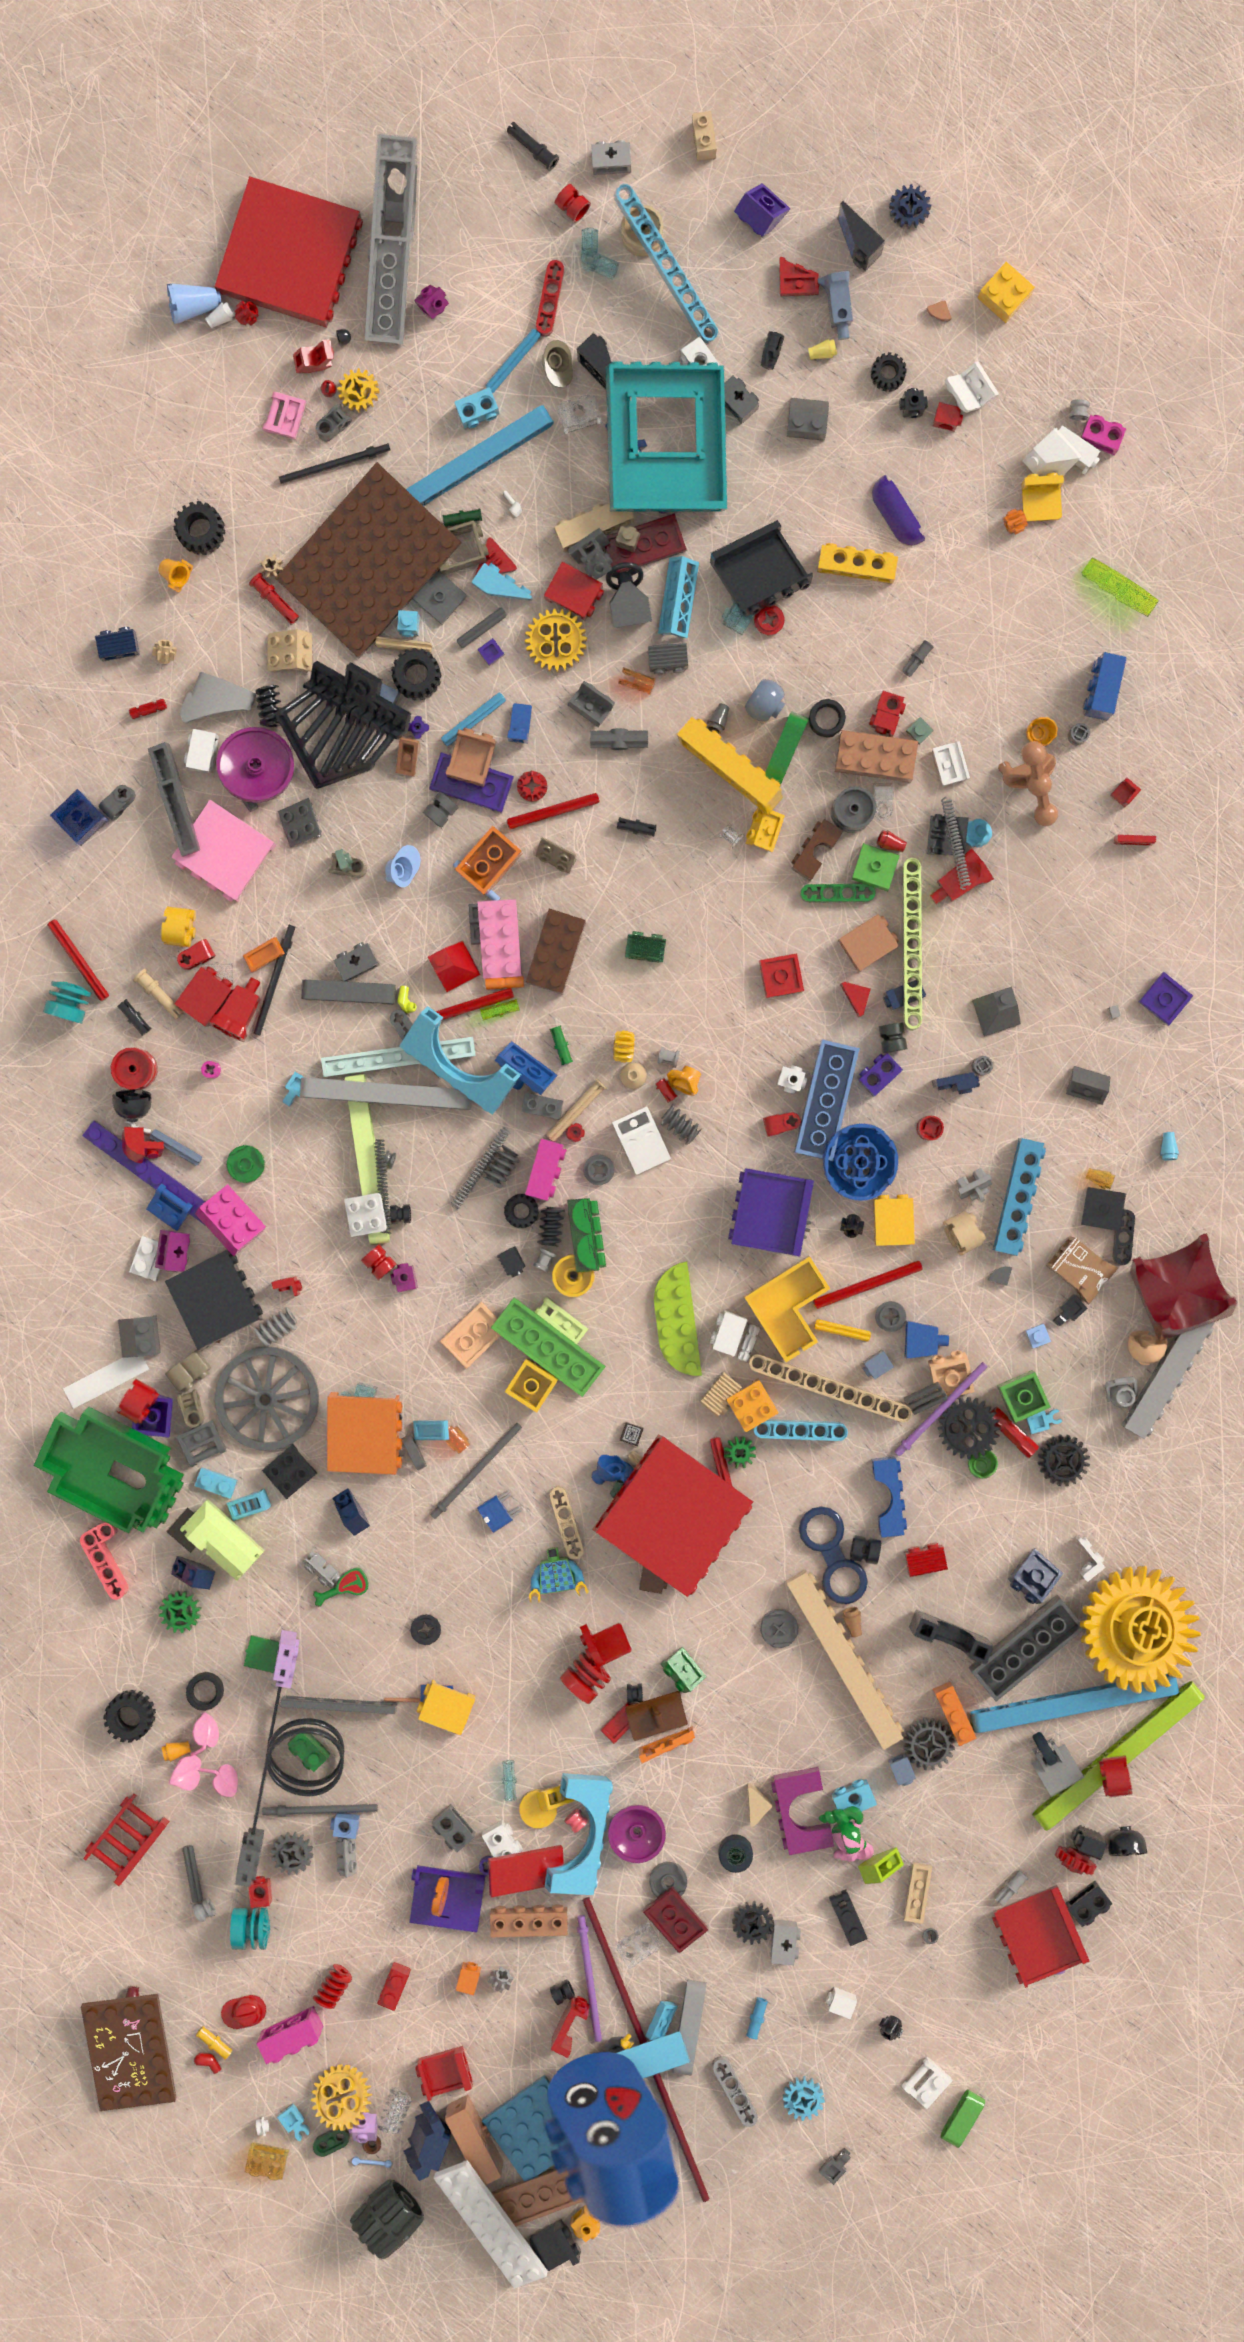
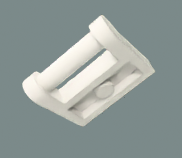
[901,2057,953,2109]

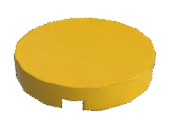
[519,1789,557,1829]

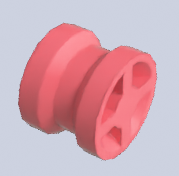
[564,1808,589,1833]

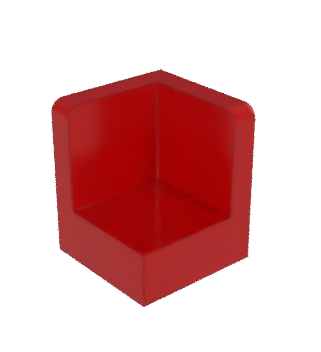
[1110,777,1141,808]

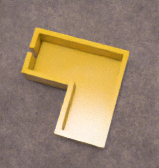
[744,1255,830,1362]

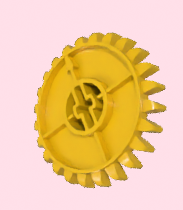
[1080,1566,1201,1693]

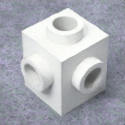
[777,1065,807,1094]

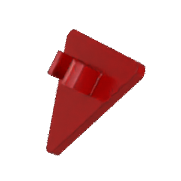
[475,537,517,575]

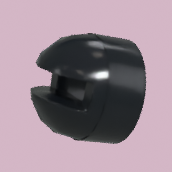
[336,329,351,346]

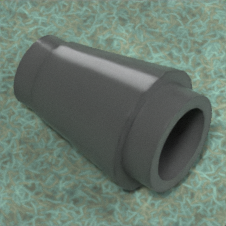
[707,703,730,734]

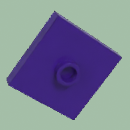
[1138,972,1193,1026]

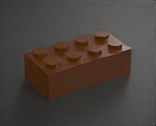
[526,908,586,995]

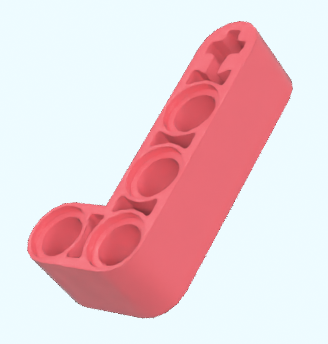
[80,1522,129,1600]

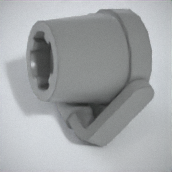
[1105,1376,1138,1408]

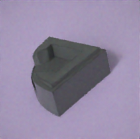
[988,1266,1012,1286]

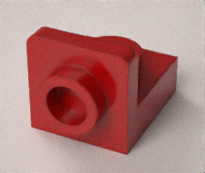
[271,1276,302,1297]

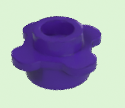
[408,716,429,739]

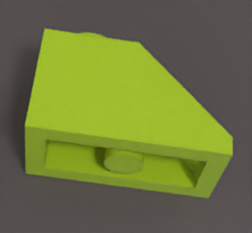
[858,1847,904,1884]

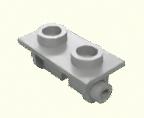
[303,1551,341,1588]
[336,1837,357,1878]

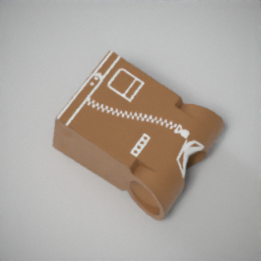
[1046,1236,1119,1305]

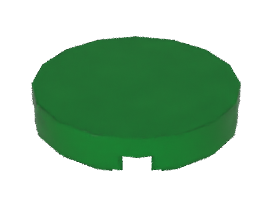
[226,1145,265,1183]

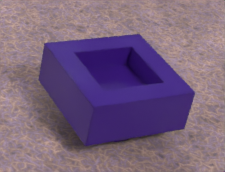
[478,638,505,666]

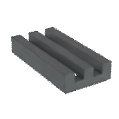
[904,1382,948,1415]

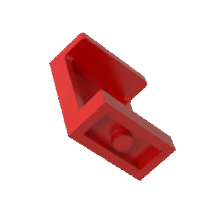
[544,562,605,621]
[175,966,234,1027]
[551,1996,589,2058]
[415,2046,473,2101]

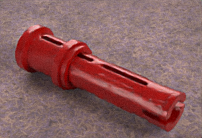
[249,573,300,625]

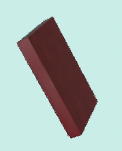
[643,1886,709,1953]

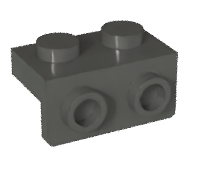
[568,681,615,728]

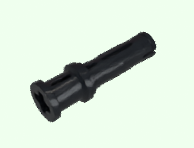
[507,122,559,171]

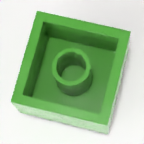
[997,1370,1051,1423]

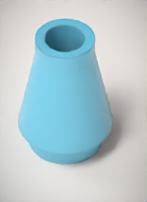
[1160,1132,1179,1161]

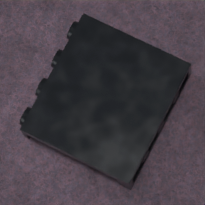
[710,520,813,617]
[165,1250,263,1350]

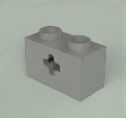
[591,140,631,175]
[770,1919,801,1966]

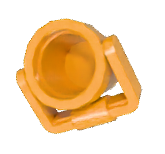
[158,559,193,593]
[667,1066,701,1096]

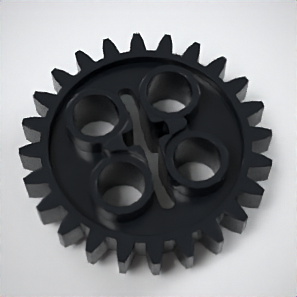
[937,1397,1001,1460]

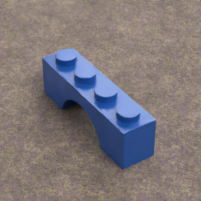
[872,1456,907,1538]

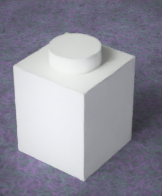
[826,1987,857,2019]

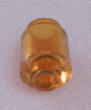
[444,1425,470,1454]

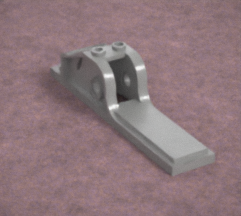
[365,134,418,344]

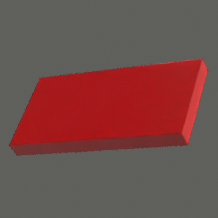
[488,1845,564,1898]

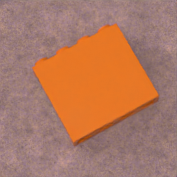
[327,1392,403,1475]

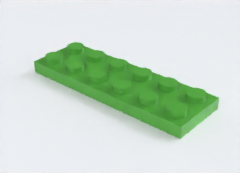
[491,1297,606,1397]

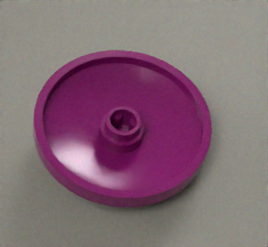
[216,727,294,803]

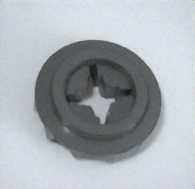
[584,1155,614,1185]
[875,1301,906,1332]

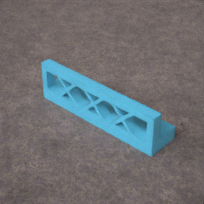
[658,556,699,639]

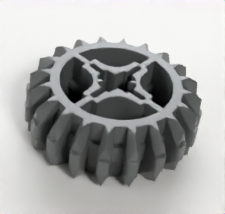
[903,1718,955,1770]

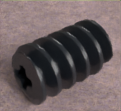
[255,685,281,727]
[537,1206,565,1247]

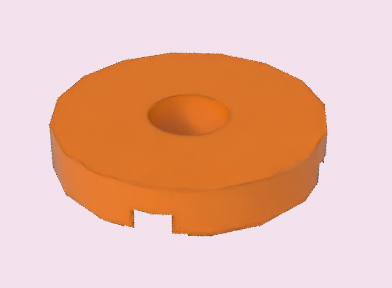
[431,1877,449,1917]

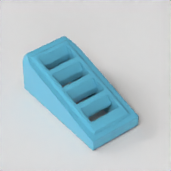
[226,1489,271,1521]

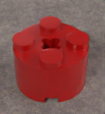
[116,1379,160,1424]
[1099,1755,1133,1798]

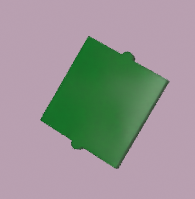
[244,1635,279,1673]

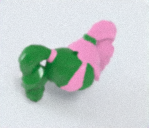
[819,1806,874,1862]

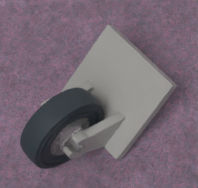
[1032,1732,1084,1797]

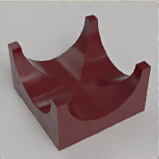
[1130,1233,1237,1341]

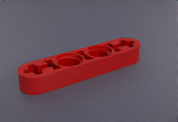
[536,260,564,337]

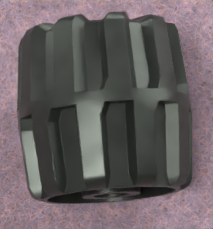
[350,2179,424,2260]

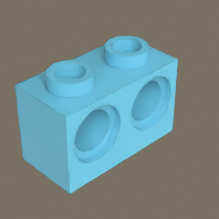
[454,387,500,429]

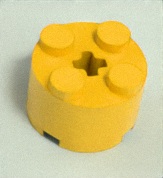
[161,906,196,947]

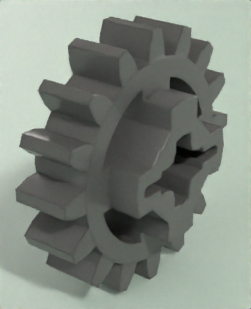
[271,1832,314,1875]

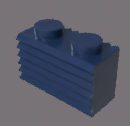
[95,627,140,662]

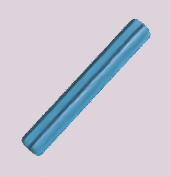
[486,329,541,393]
[441,692,506,746]

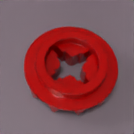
[754,605,785,636]
[517,770,548,802]

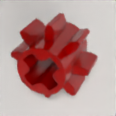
[234,300,259,326]

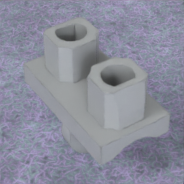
[956,1168,992,1202]

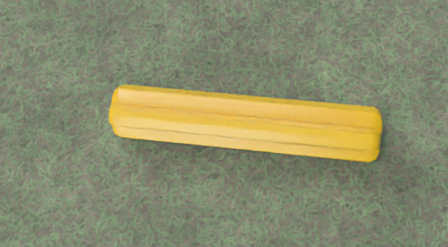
[814,1319,871,1342]

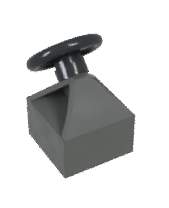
[606,562,652,628]

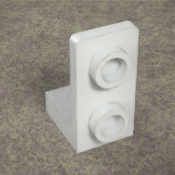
[1075,1535,1105,1582]

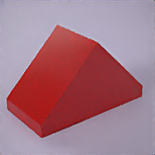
[840,981,871,1018]

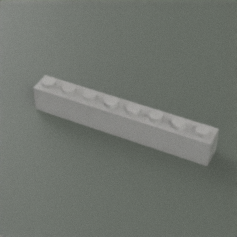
[1121,1321,1218,1439]

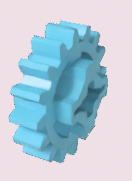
[783,2076,825,2121]

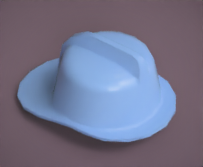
[385,845,421,888]

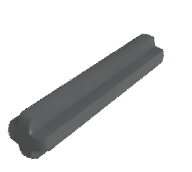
[457,608,507,648]
[182,1845,203,1903]

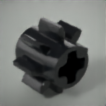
[840,1214,864,1238]
[879,2015,904,2041]

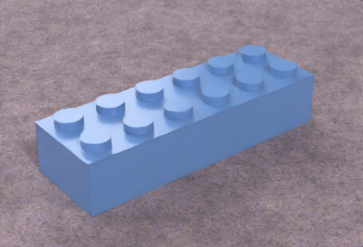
[794,1039,860,1161]

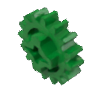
[159,1591,201,1633]

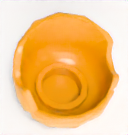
[1026,717,1058,746]

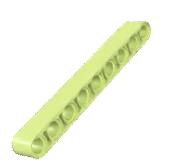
[903,858,922,1031]
[345,1074,390,1245]

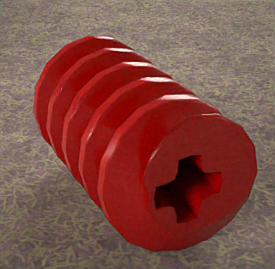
[313,1964,352,2009]

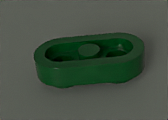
[313,2128,350,2157]

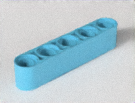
[753,1419,848,1441]

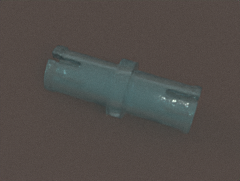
[502,1760,517,1801]

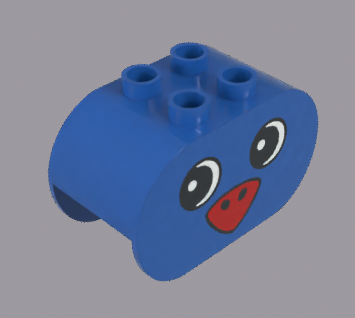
[544,2052,679,2227]

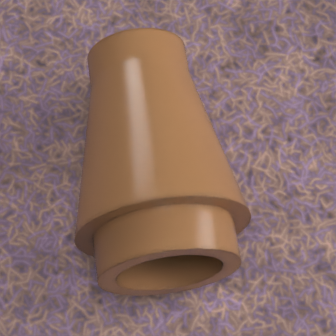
[842,1607,862,1637]

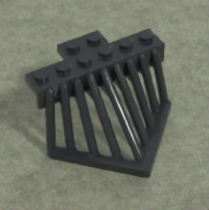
[276,661,411,789]

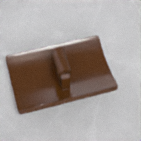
[625,1691,688,1741]

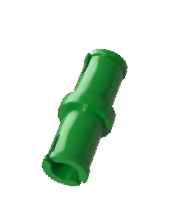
[549,1025,573,1065]

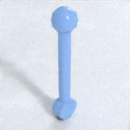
[352,2156,392,2168]

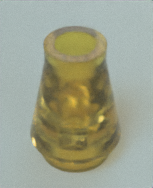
[1085,1168,1116,1190]

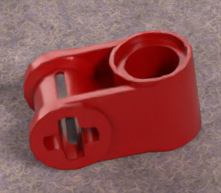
[177,939,216,970]
[763,1112,801,1137]

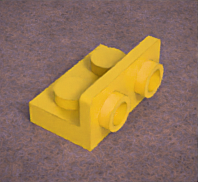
[745,808,785,852]

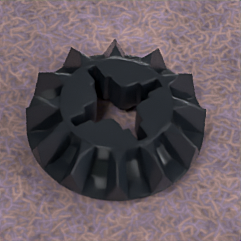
[410,1614,441,1645]

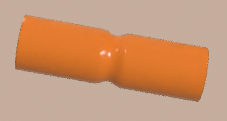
[485,976,524,990]

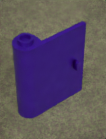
[409,1865,486,1932]

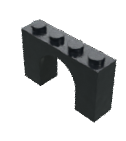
[909,1609,993,1665]

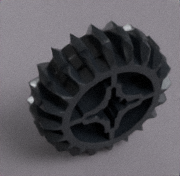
[1037,1434,1090,1486]

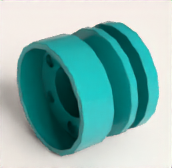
[43,981,91,1024]
[230,1908,270,1950]

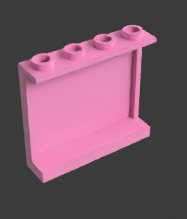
[172,800,276,902]

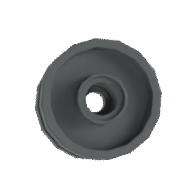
[831,786,876,833]

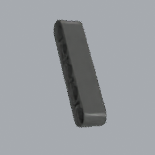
[301,980,396,1004]

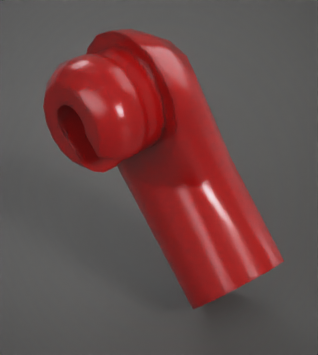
[194,2053,222,2074]

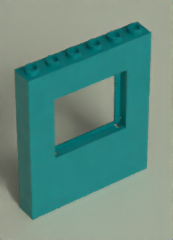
[606,361,727,512]

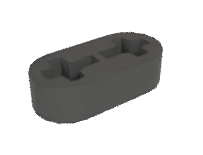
[390,1010,413,1040]
[402,1434,427,1470]

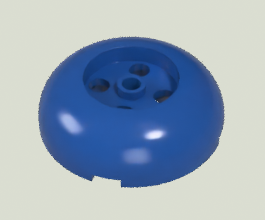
[823,1123,898,1201]

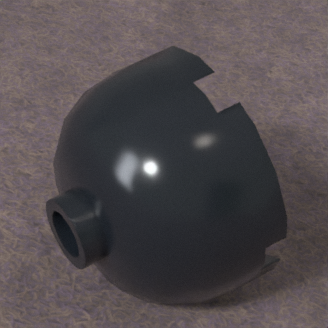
[112,1090,152,1122]
[1108,1826,1147,1856]

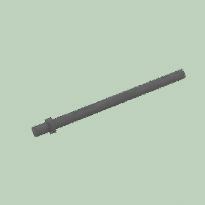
[430,1423,522,1519]

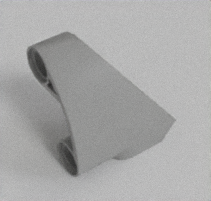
[180,672,256,724]

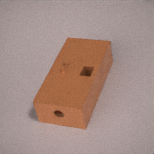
[445,2094,503,2185]

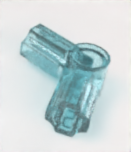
[581,228,619,280]

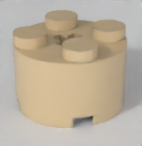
[943,1211,986,1256]

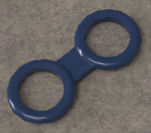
[799,1506,868,1605]

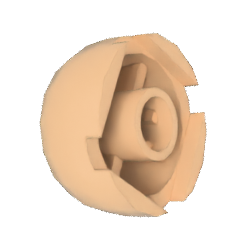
[1128,1330,1167,1365]

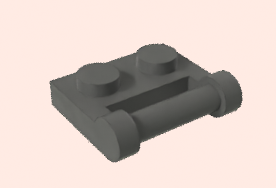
[177,1420,227,1467]

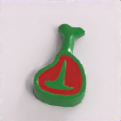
[313,1567,369,1607]

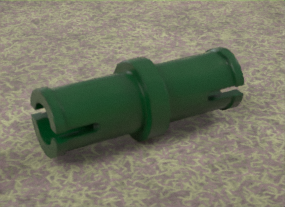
[442,508,482,527]

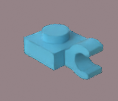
[282,1072,305,1107]

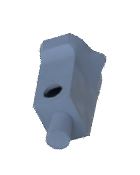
[817,271,853,340]

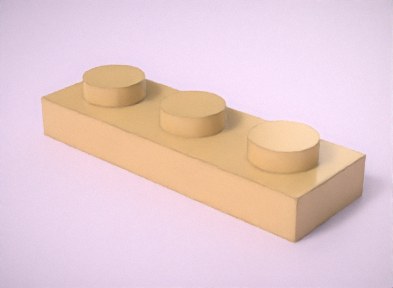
[904,1862,933,1924]

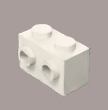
[184,729,219,774]
[482,1820,523,1857]

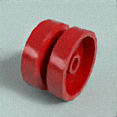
[111,1047,158,1090]

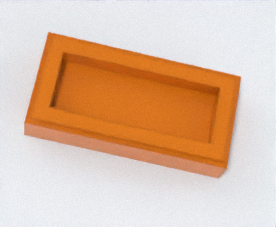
[243,937,285,972]

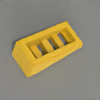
[537,1784,576,1811]

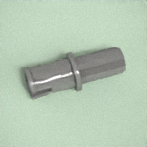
[995,1870,1028,1905]

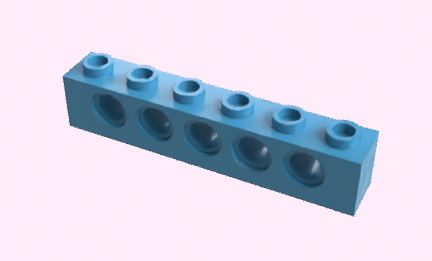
[993,1138,1046,1256]

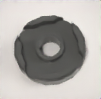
[649,1861,688,1898]

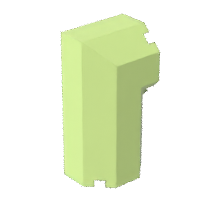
[180,1500,265,1581]

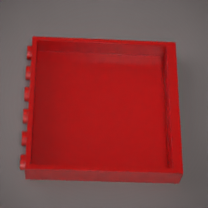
[214,176,363,328]
[592,1434,753,1597]

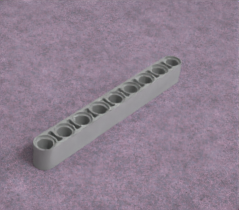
[300,1078,472,1110]

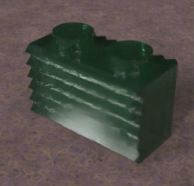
[625,931,666,963]

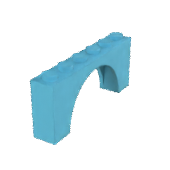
[399,1006,521,1115]
[544,1773,613,1895]

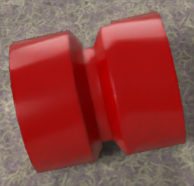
[554,184,591,223]
[916,1115,944,1141]
[361,1244,397,1281]

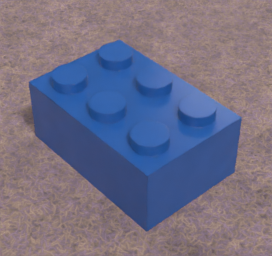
[1083,652,1127,721]

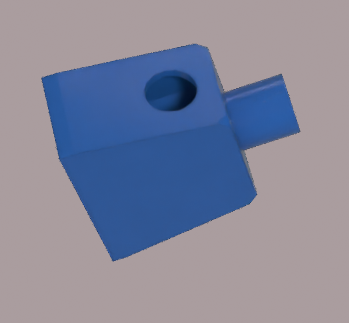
[905,1321,949,1358]

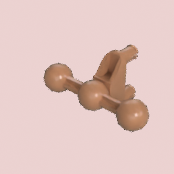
[998,741,1058,827]

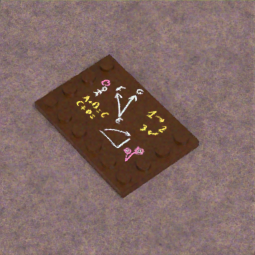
[81,1994,177,2111]

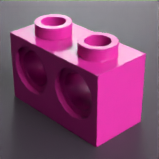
[1081,415,1127,456]

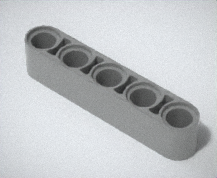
[672,1979,706,2076]

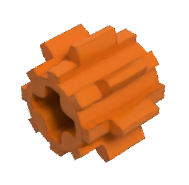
[1003,508,1028,535]

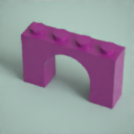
[771,1767,835,1855]

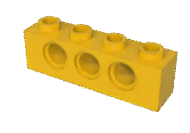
[817,543,898,584]

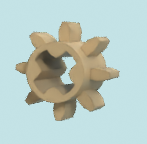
[260,554,283,579]
[152,639,177,664]

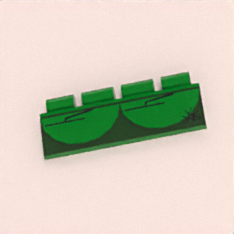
[567,1198,606,1273]

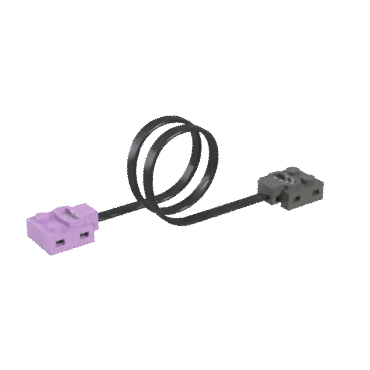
[235,1630,345,1887]

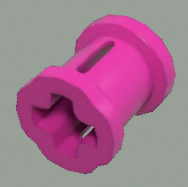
[201,1061,221,1079]

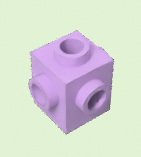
[349,2112,378,2143]

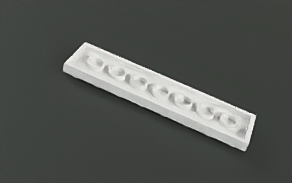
[434,2160,547,2289]

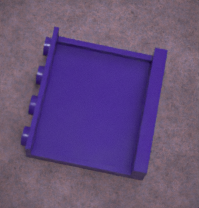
[728,1168,814,1257]

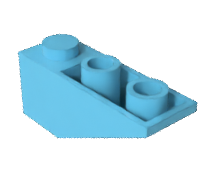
[472,563,533,601]

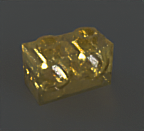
[245,2142,289,2181]

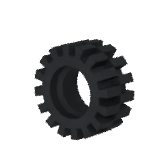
[871,352,907,392]
[504,1194,539,1228]

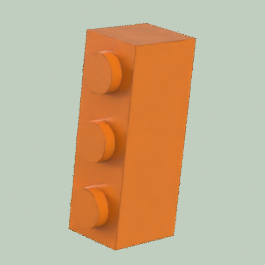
[933,1681,977,1746]

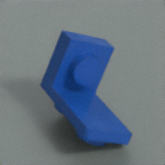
[508,703,532,744]

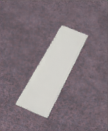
[63,1356,149,1409]

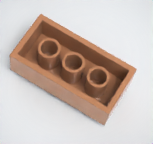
[834,730,918,783]

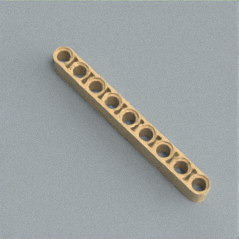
[748,1353,912,1422]

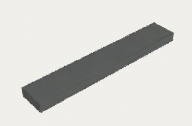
[280,1696,397,1714]

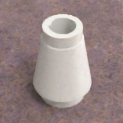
[206,302,235,328]

